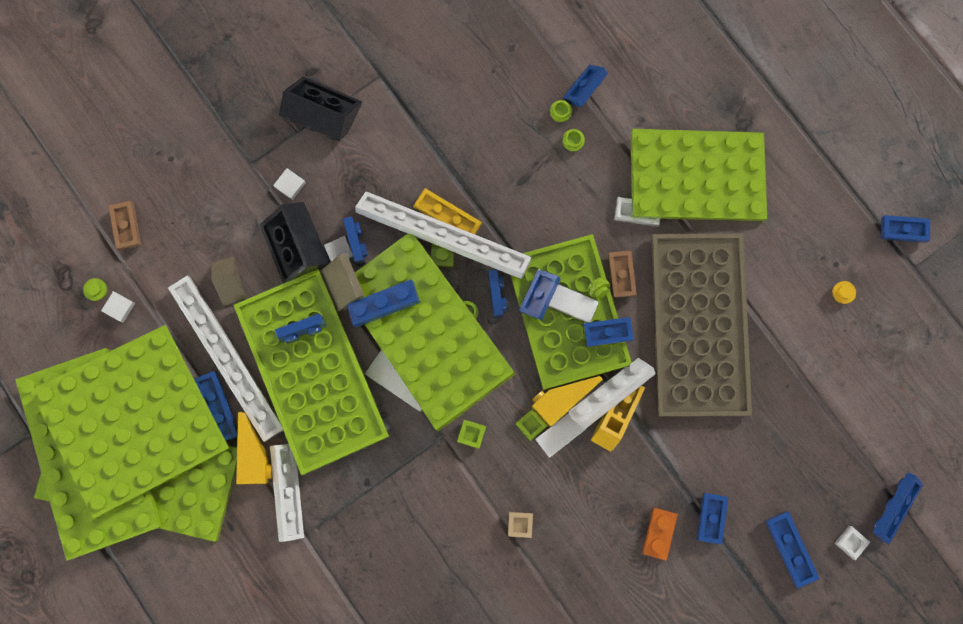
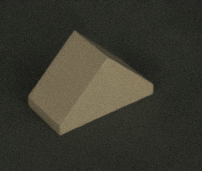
[211,256,246,306]

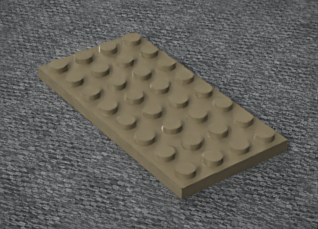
[651,233,752,417]

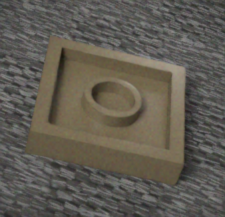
[320,253,364,313]

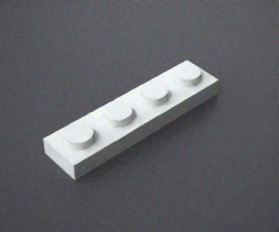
[568,358,655,429]
[270,444,304,542]

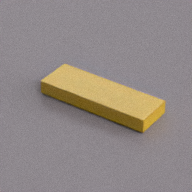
[413,188,482,235]

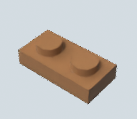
[108,201,142,251]
[608,251,637,299]

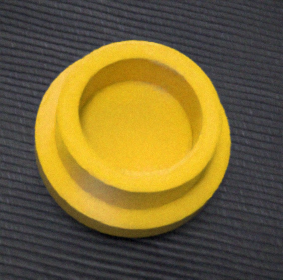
[832,281,856,304]

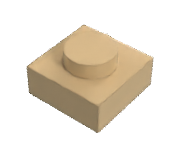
[508,512,533,538]

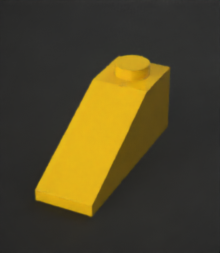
[531,376,603,427]
[591,386,645,452]
[236,412,273,484]

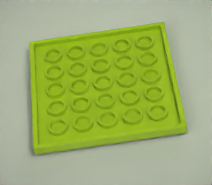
[30,325,230,519]

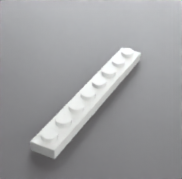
[355,192,531,279]
[168,275,283,442]

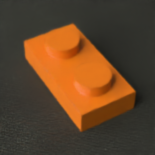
[642,507,678,561]

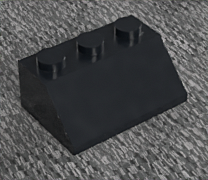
[279,76,362,141]
[259,202,329,284]

